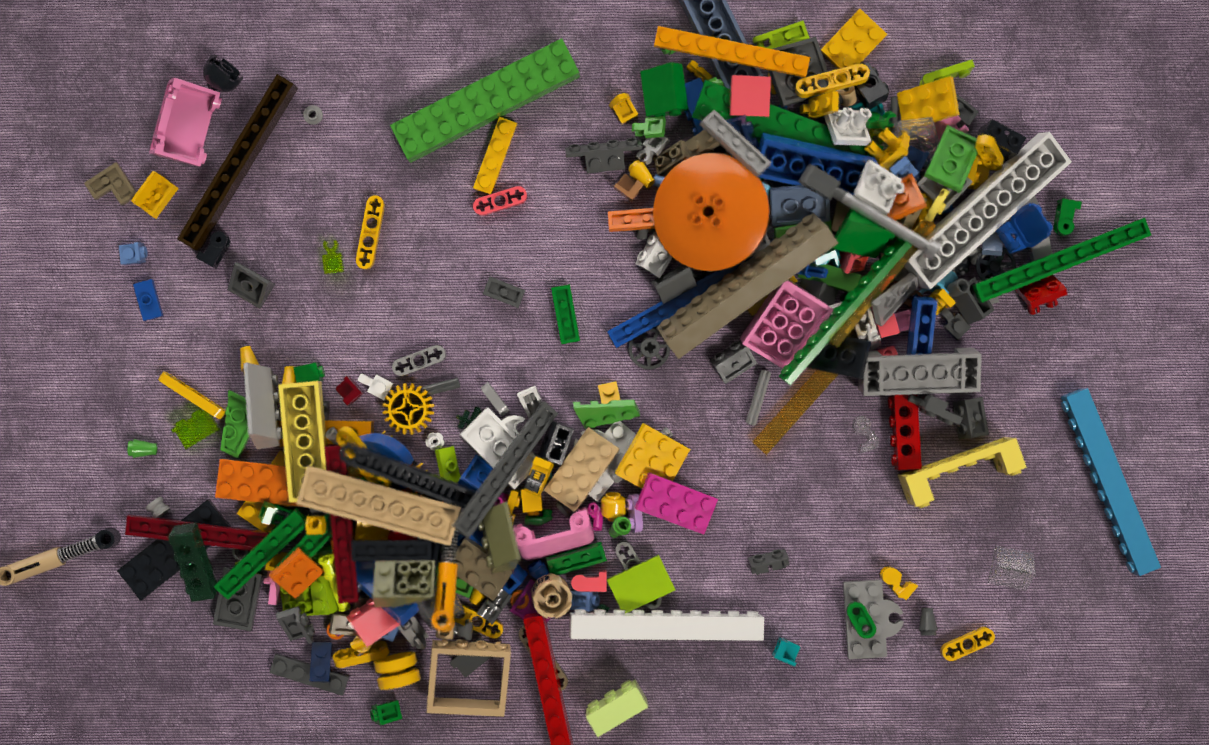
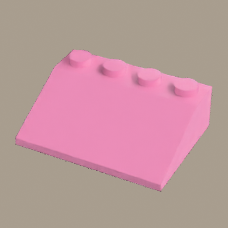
[739,279,834,369]

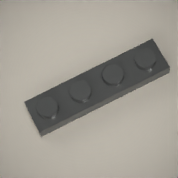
[269,653,350,696]

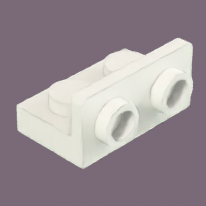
[635,232,672,278]

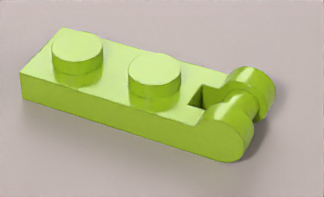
[752,21,809,49]
[919,59,975,86]

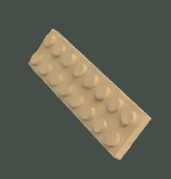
[296,465,461,546]

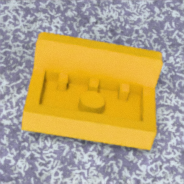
[131,171,179,219]

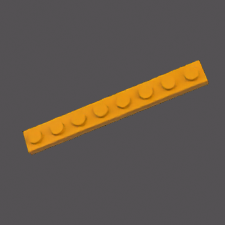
[654,26,810,78]

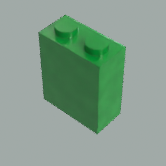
[640,62,688,119]

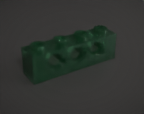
[168,522,217,602]

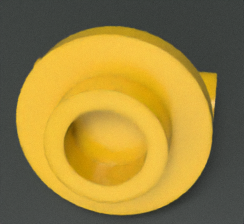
[350,636,372,653]

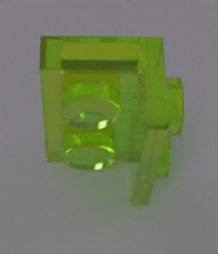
[171,409,220,449]

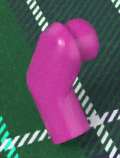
[587,502,603,531]

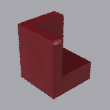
[335,376,364,406]

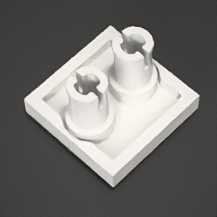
[824,108,872,146]
[853,160,904,214]

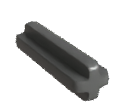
[423,378,460,396]

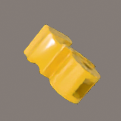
[880,566,918,600]

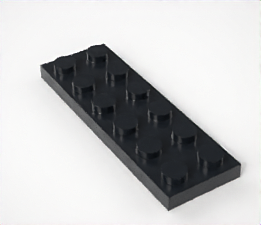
[117,499,231,601]

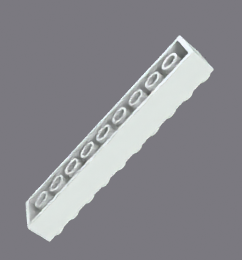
[899,132,1072,289]

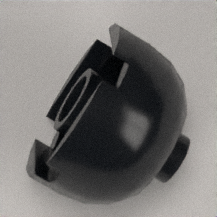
[203,55,243,92]

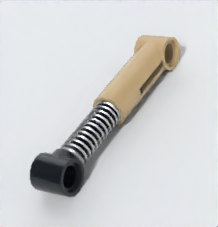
[0,528,121,586]

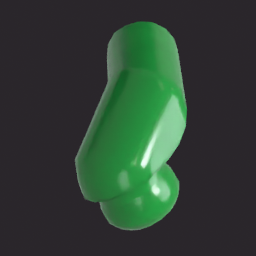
[525,509,553,526]

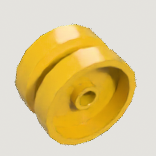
[373,651,421,690]

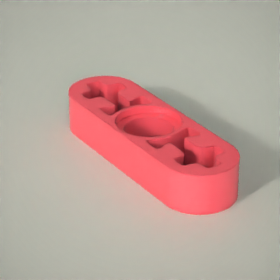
[473,186,527,216]

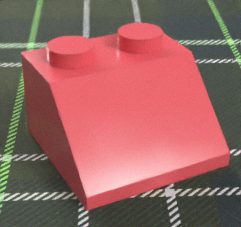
[346,598,400,647]

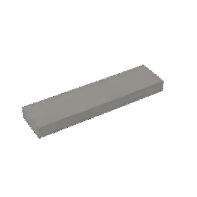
[700,110,771,177]

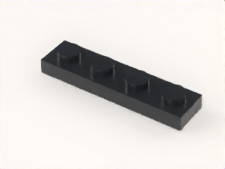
[351,540,432,561]

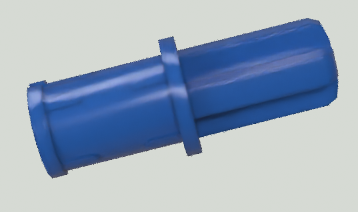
[797,263,828,279]

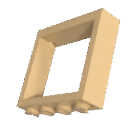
[427,639,511,717]

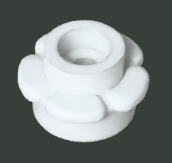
[425,432,444,451]

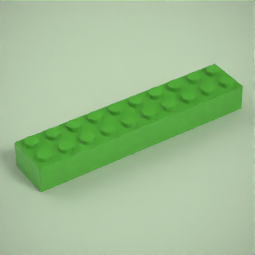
[390,38,580,163]

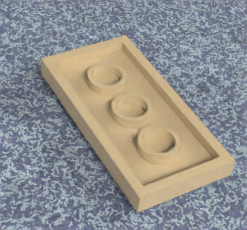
[544,427,620,513]

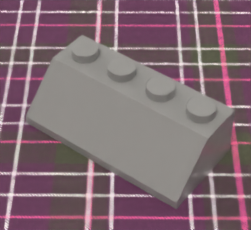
[244,363,283,449]

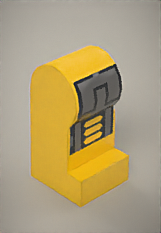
[524,456,554,497]

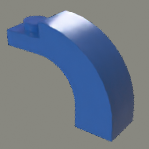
[359,433,414,489]

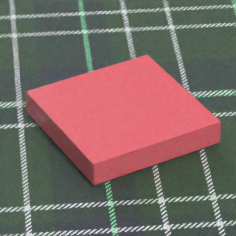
[730,75,771,117]

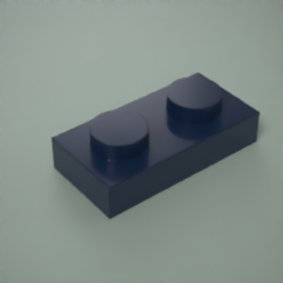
[309,642,332,682]

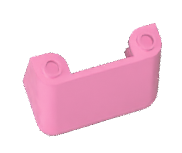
[149,78,222,167]
[513,506,594,561]

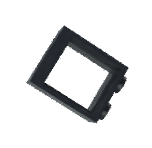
[975,119,1027,162]

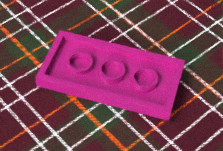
[635,473,718,535]

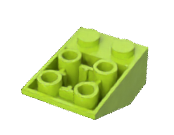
[280,573,339,616]

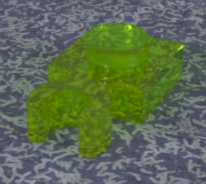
[322,240,345,275]

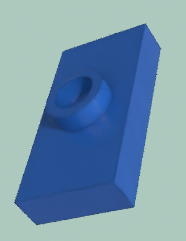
[133,279,163,321]

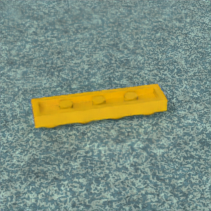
[473,116,518,195]

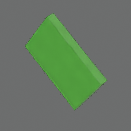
[924,125,978,193]

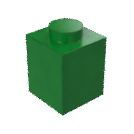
[293,362,325,383]

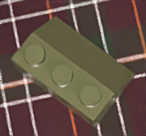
[478,502,520,573]

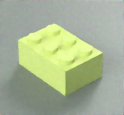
[586,679,648,737]

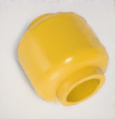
[601,492,626,522]

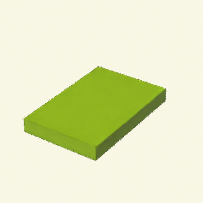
[607,555,676,613]

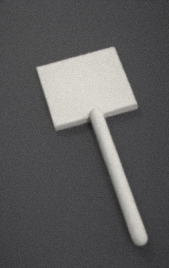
[866,324,881,351]

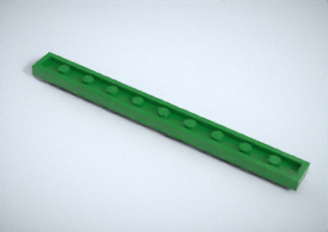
[972,218,1151,303]
[779,236,912,386]

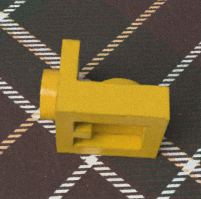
[928,289,956,315]

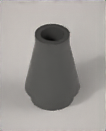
[919,608,938,635]

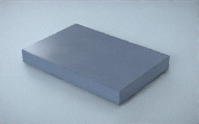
[770,185,830,226]

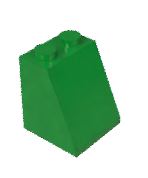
[832,209,898,259]

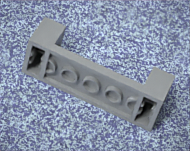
[858,347,981,396]

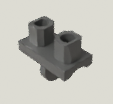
[477,589,512,625]

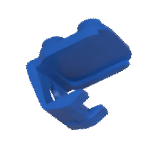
[996,203,1053,254]

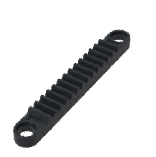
[339,442,476,509]

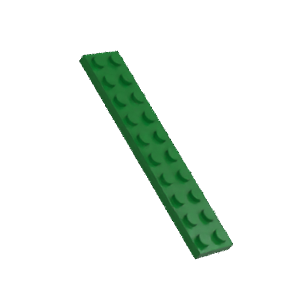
[692,80,883,157]

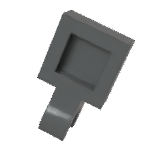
[938,308,972,340]

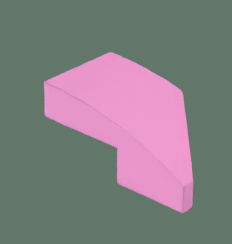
[263,571,281,605]

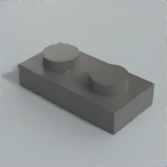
[483,276,525,308]

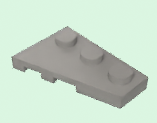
[871,272,918,327]

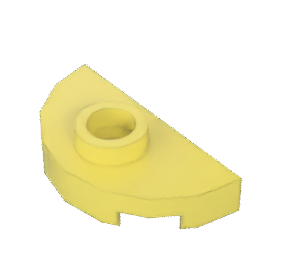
[924,188,950,225]

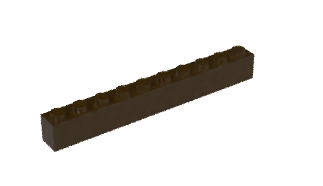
[177,74,298,251]

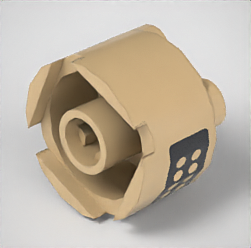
[531,573,572,618]

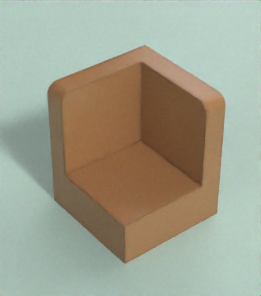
[614,174,644,202]

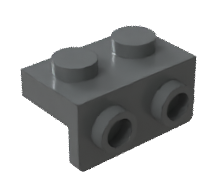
[276,606,315,644]

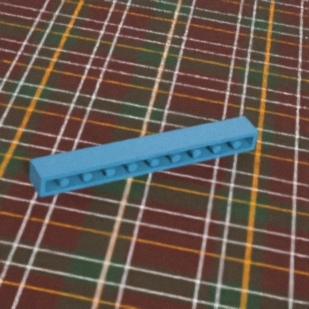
[1061,388,1161,576]

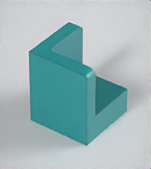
[772,637,800,667]

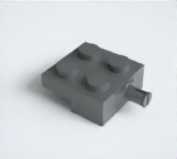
[907,394,963,426]

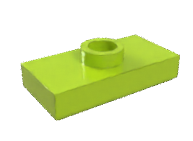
[435,446,461,483]

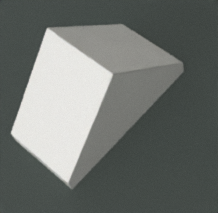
[517,386,542,418]

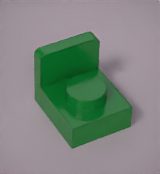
[370,700,402,726]

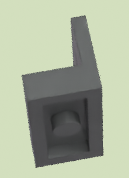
[449,636,491,677]

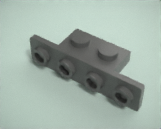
[565,138,642,174]

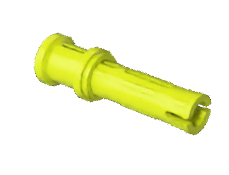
[318,554,351,612]

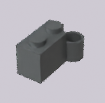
[947,277,995,325]

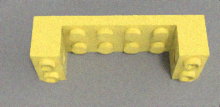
[898,437,1027,508]

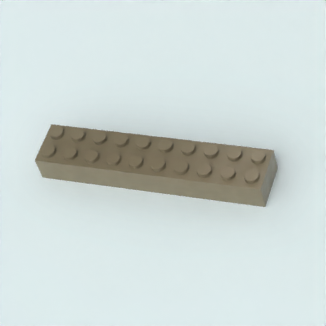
[657,213,838,359]

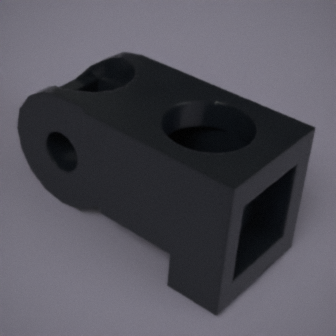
[196,231,231,269]

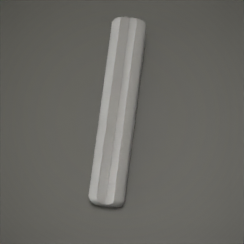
[746,370,771,426]

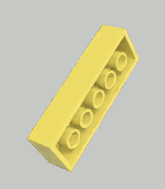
[278,381,327,502]

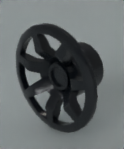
[976,247,1016,281]

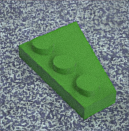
[220,390,250,459]
[573,400,640,429]

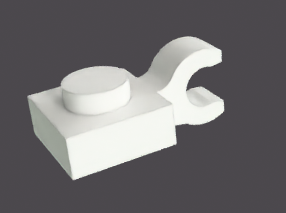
[358,374,394,400]

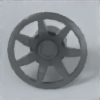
[629,328,670,370]

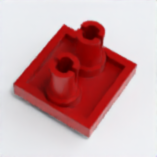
[1015,275,1068,315]

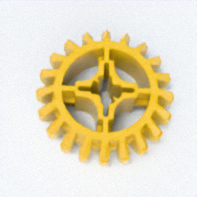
[382,383,435,435]

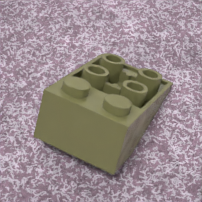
[373,561,435,608]

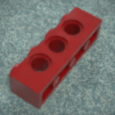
[888,394,922,470]

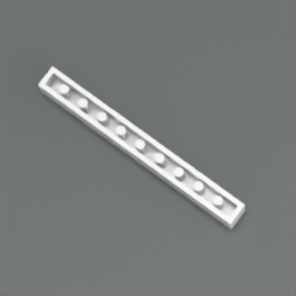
[569,609,764,640]

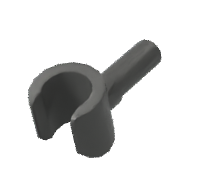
[637,229,656,239]

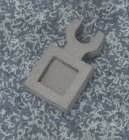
[636,136,670,165]

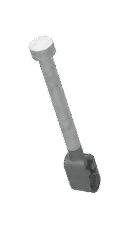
[798,164,942,260]

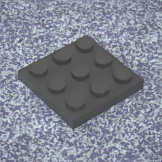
[769,37,828,107]

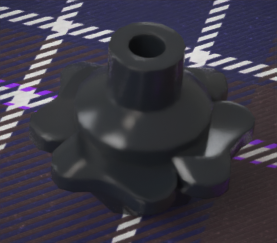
[952,257,971,276]

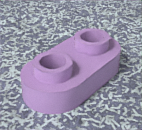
[625,494,643,533]

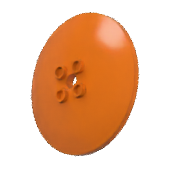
[653,153,769,271]

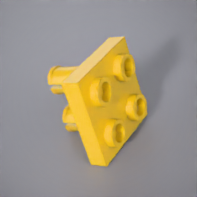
[864,127,910,171]

